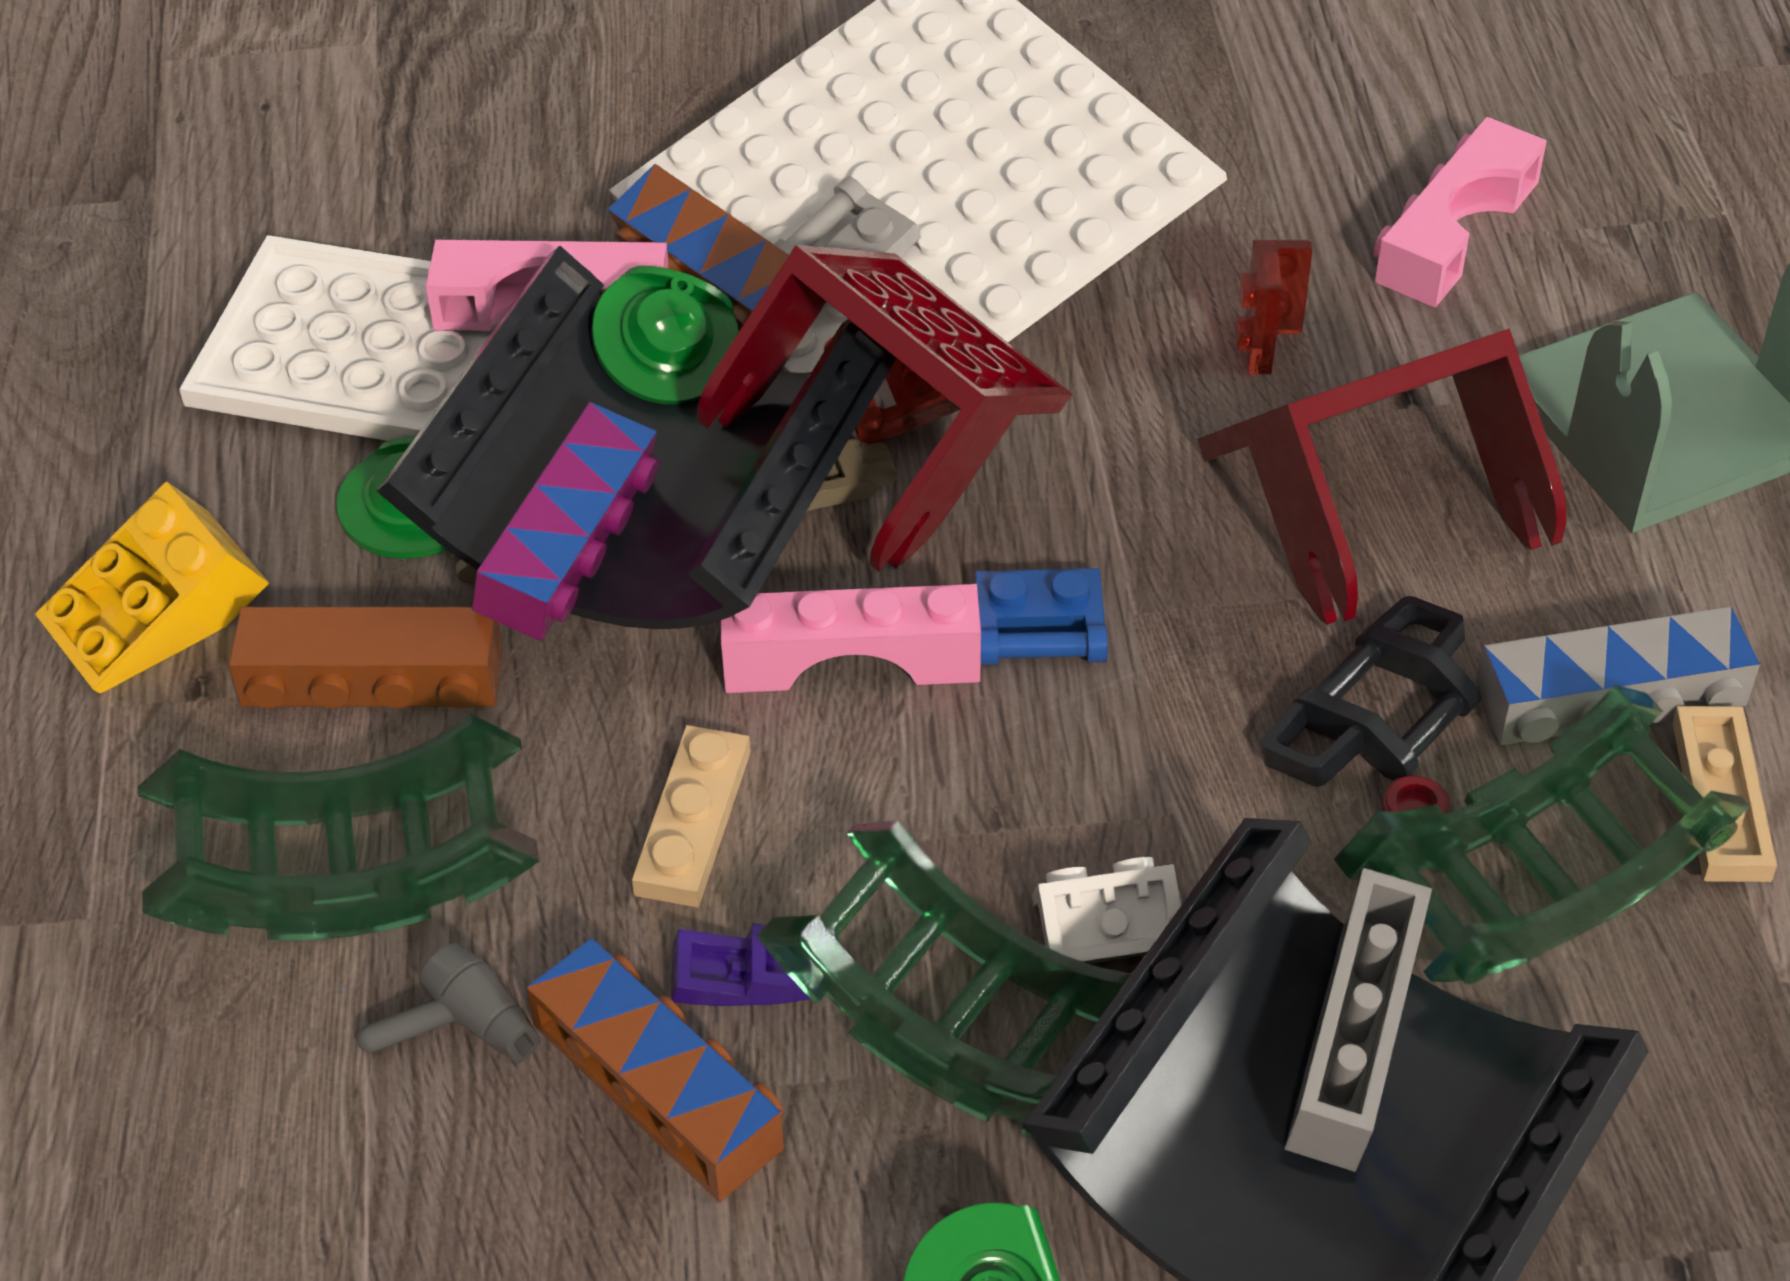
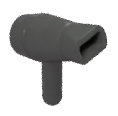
[357,943,541,1064]

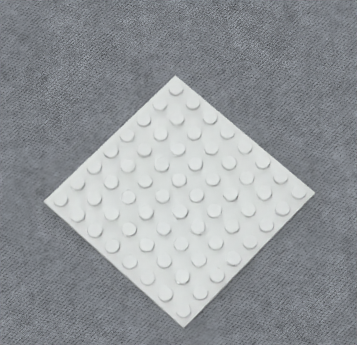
[609,0,1227,446]

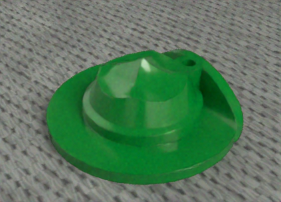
[591,266,739,405]
[336,437,447,559]
[902,1203,1061,1281]

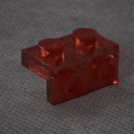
[1235,240,1312,375]

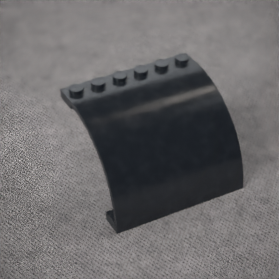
[376,245,897,629]
[1023,818,1649,1281]

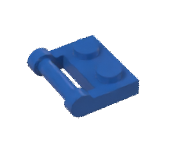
[975,568,1108,665]

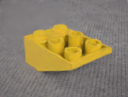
[35,481,269,694]

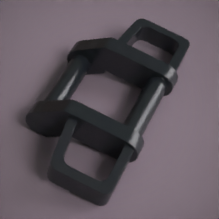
[1261,596,1481,787]

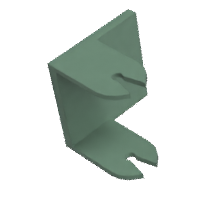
[1519,263,1790,533]

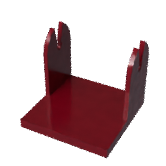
[698,245,1072,572]
[1197,328,1567,625]

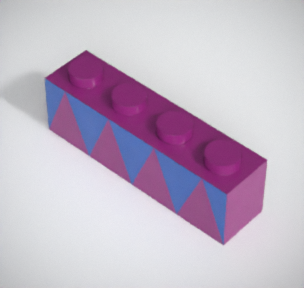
[472,402,660,641]

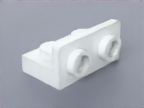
[1032,857,1181,970]

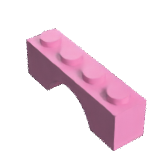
[1373,117,1547,308]
[426,240,669,331]
[721,584,981,693]

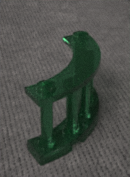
[1334,685,1750,984]
[138,713,540,941]
[757,821,1132,1139]

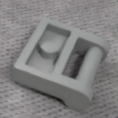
[774,176,921,310]

